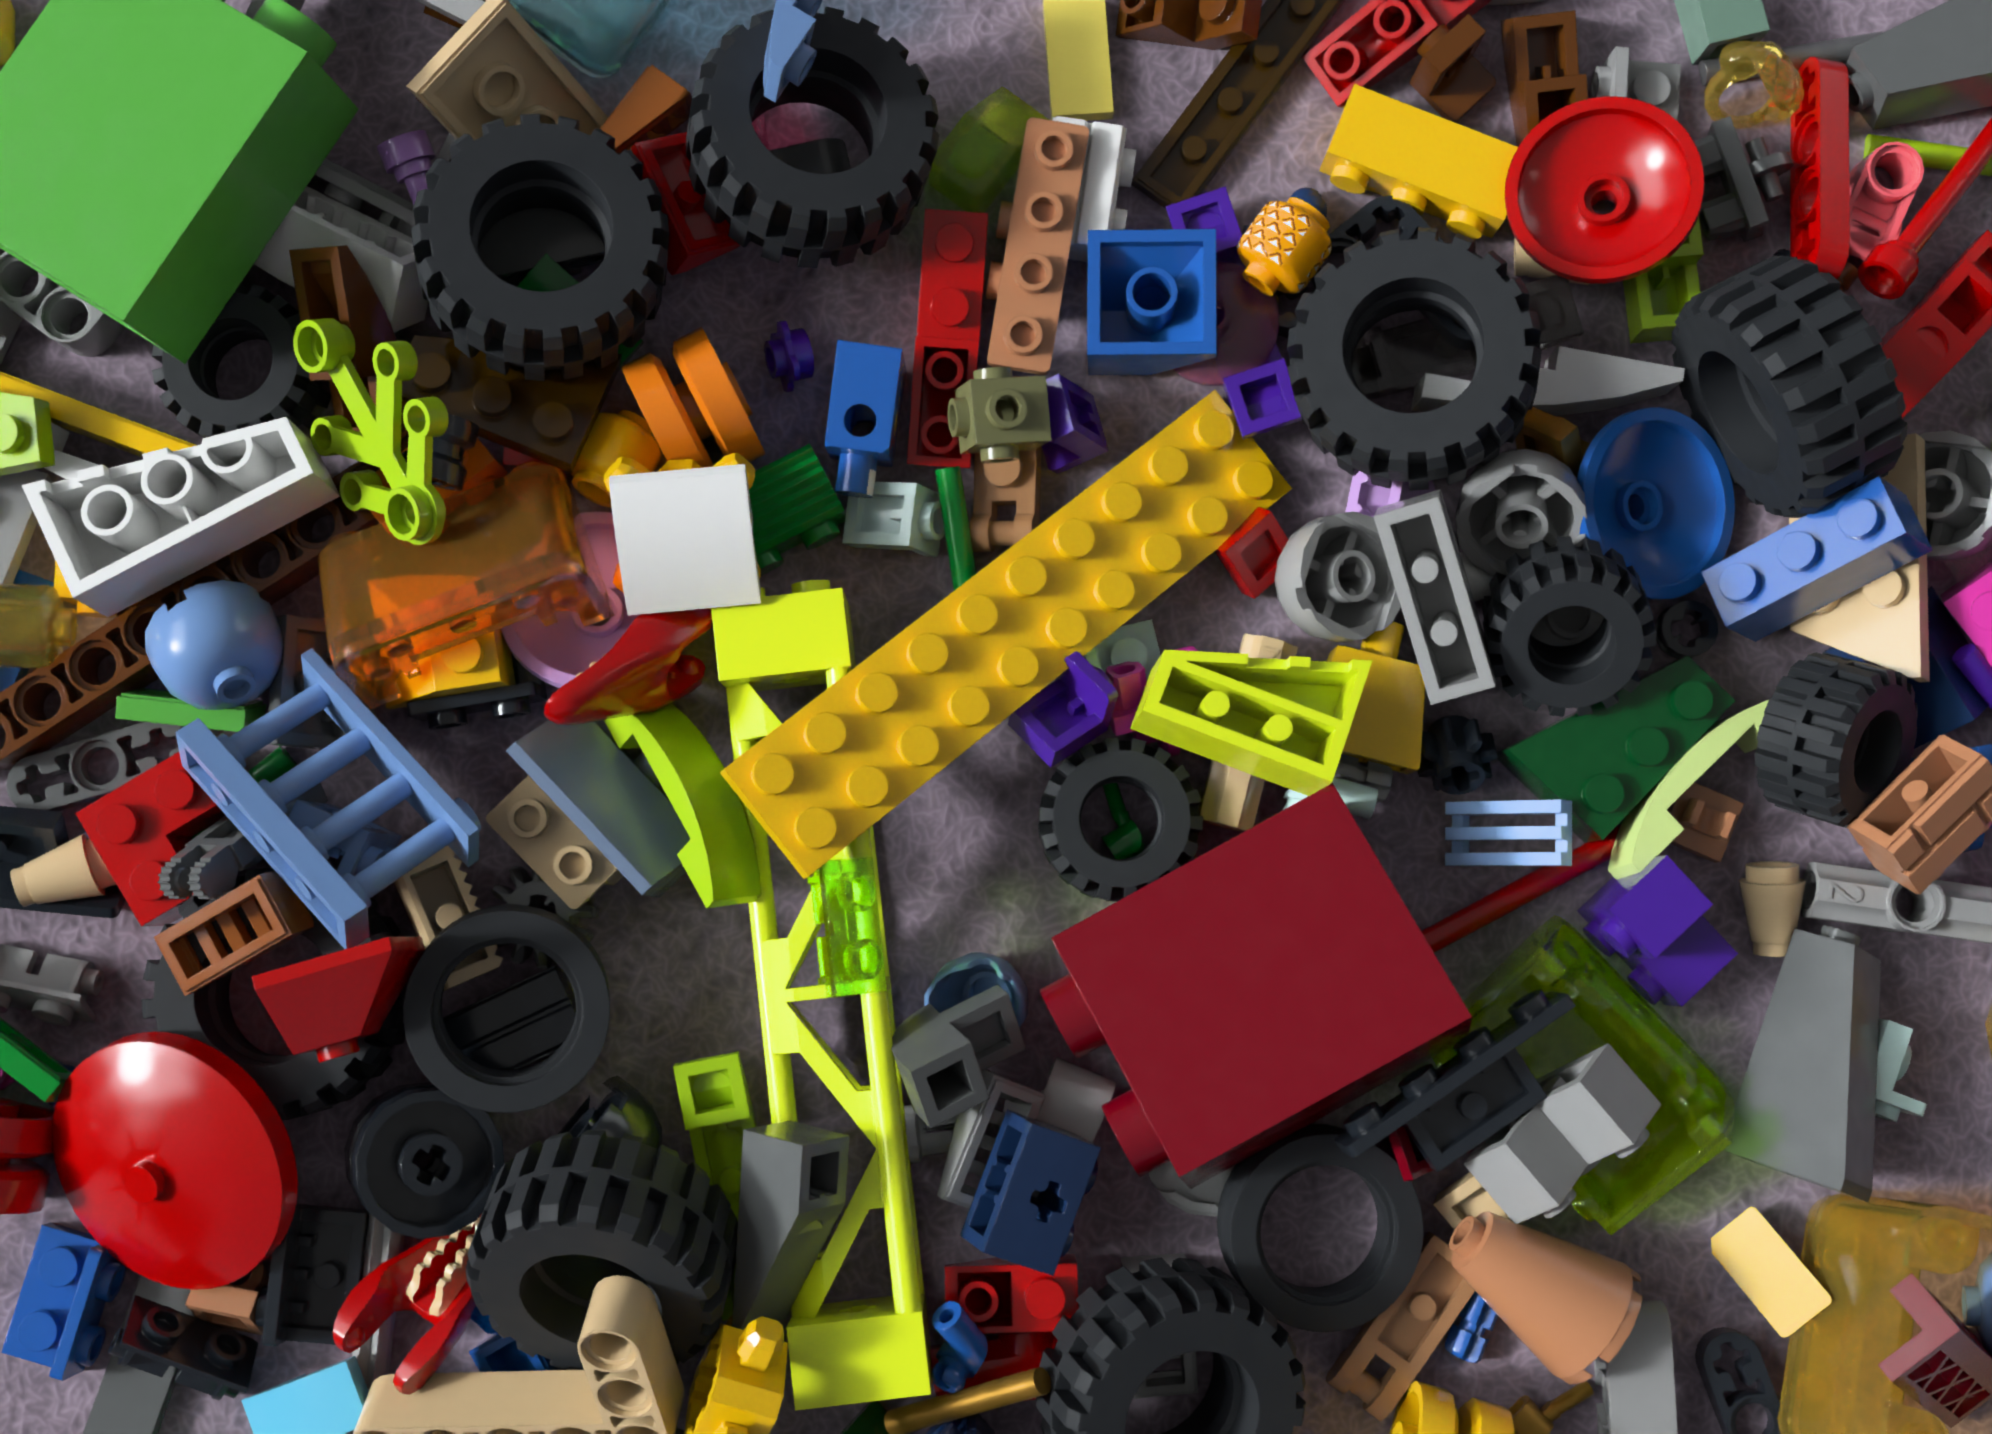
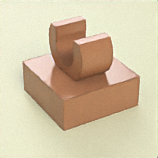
[1667,782,1744,863]
[185,1263,269,1335]

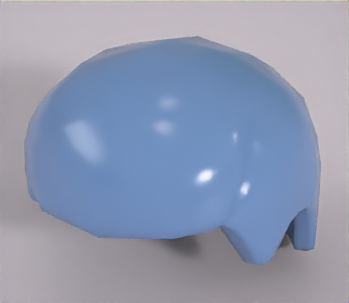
[924,952,1028,1028]

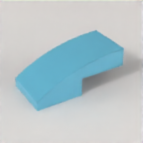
[241,1356,369,1434]

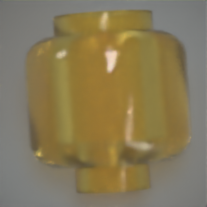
[0,583,78,669]

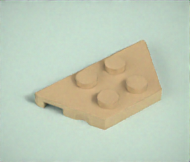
[1789,433,1930,683]

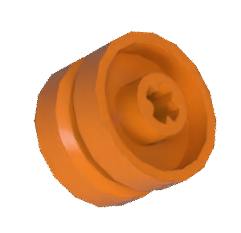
[621,327,765,467]

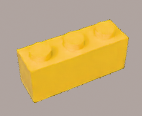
[1319,84,1518,239]

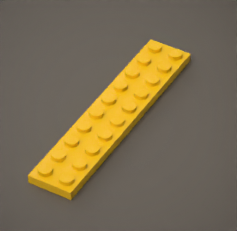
[720,390,1292,879]

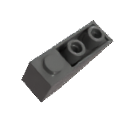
[732,1120,849,1330]

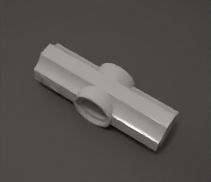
[1801,862,1992,944]

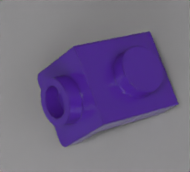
[1008,651,1118,768]

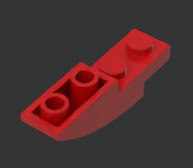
[1302,0,1492,107]
[907,209,989,469]
[1880,230,1992,418]

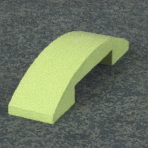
[1608,700,1769,880]

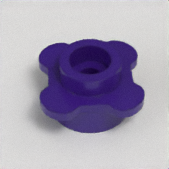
[764,321,814,393]

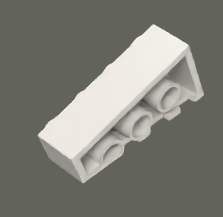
[22,417,340,618]

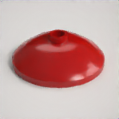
[1505,96,1704,284]

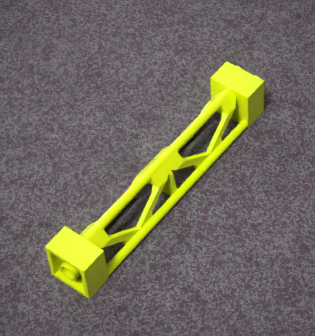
[711,580,932,1411]

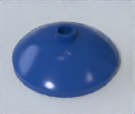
[1577,407,1735,600]

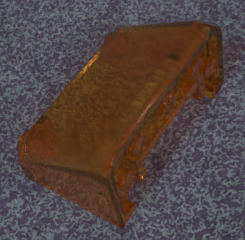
[318,461,615,709]

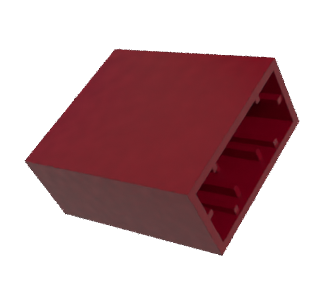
[1040,783,1472,1189]

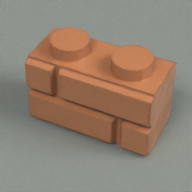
[1847,734,1992,895]

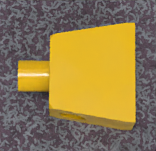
[1326,621,1425,775]

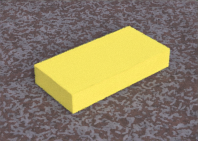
[1043,0,1114,121]

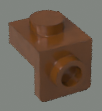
[1409,14,1496,123]

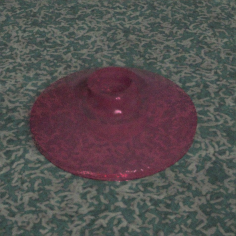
[1172,262,1279,386]

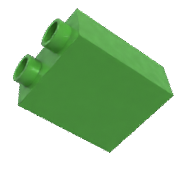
[0,0,359,364]

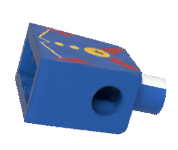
[825,340,907,498]

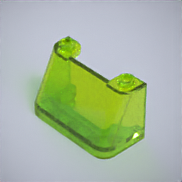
[1432,915,1735,1235]

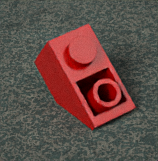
[944,1254,1079,1334]

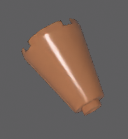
[1449,1211,1642,1385]

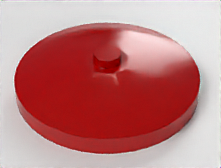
[52,1031,298,1290]

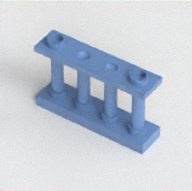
[175,648,481,949]

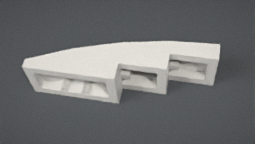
[1411,346,1685,416]

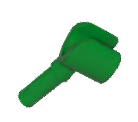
[1101,783,1144,859]

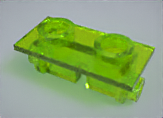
[807,857,887,998]

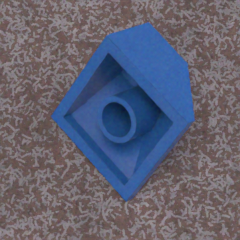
[1087,229,1217,375]

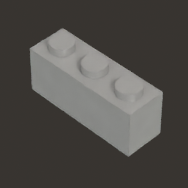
[1373,489,1496,705]

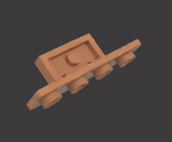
[986,117,1089,375]

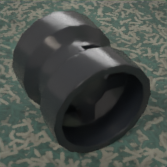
[402,413,480,491]

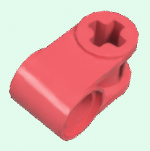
[1849,141,1924,261]

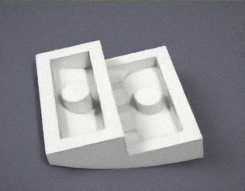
[609,464,761,616]

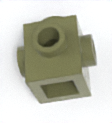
[948,367,1052,463]

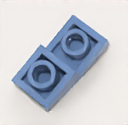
[763,0,823,103]

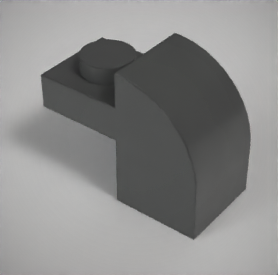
[891,985,1026,1128]

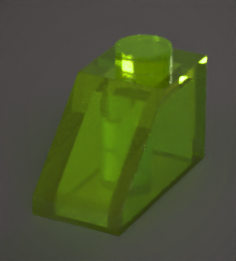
[929,86,1049,213]

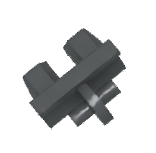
[1694,116,1794,242]

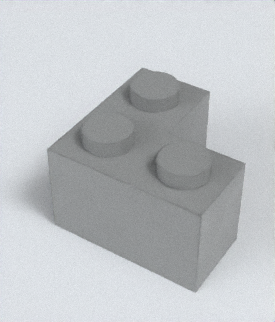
[1463,1043,1661,1224]

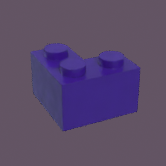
[1577,855,1738,1007]

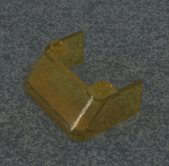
[1778,1193,1992,1434]

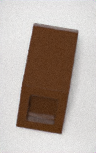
[1115,0,1262,50]

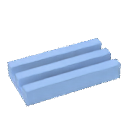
[1445,799,1572,866]

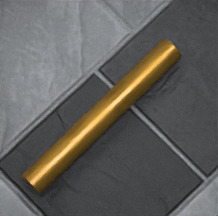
[884,1367,1051,1434]

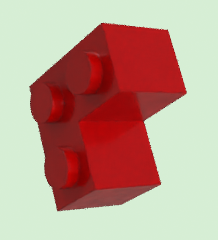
[75,752,225,927]

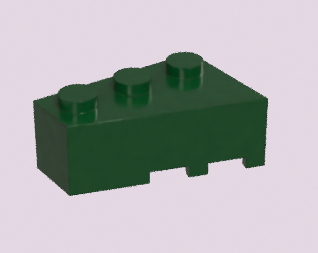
[1497,656,1735,843]

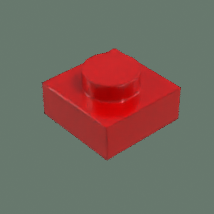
[1215,507,1289,599]

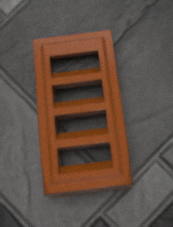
[600,65,692,154]
[154,870,314,996]

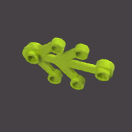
[293,318,449,545]

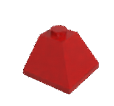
[251,937,425,1063]

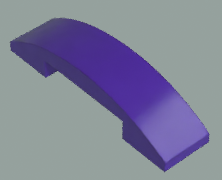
[1166,186,1302,440]

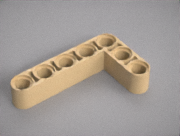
[353,1275,685,1434]

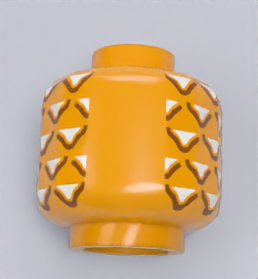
[1237,197,1332,296]

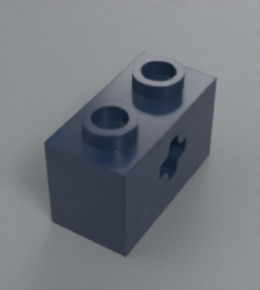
[960,1109,1101,1276]

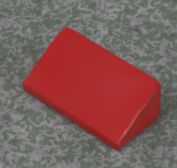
[630,132,740,275]

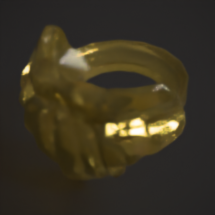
[1704,41,1805,129]

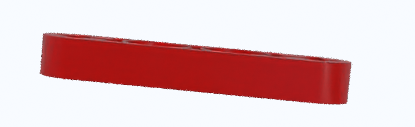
[1790,57,1850,279]

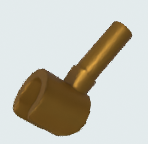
[1508,1381,1594,1434]

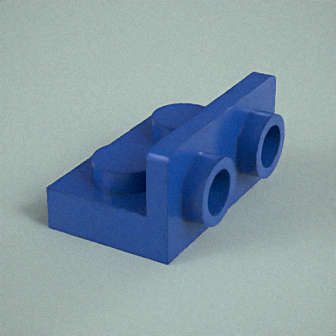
[1,1222,126,1381]

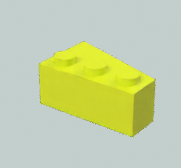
[1130,650,1373,796]

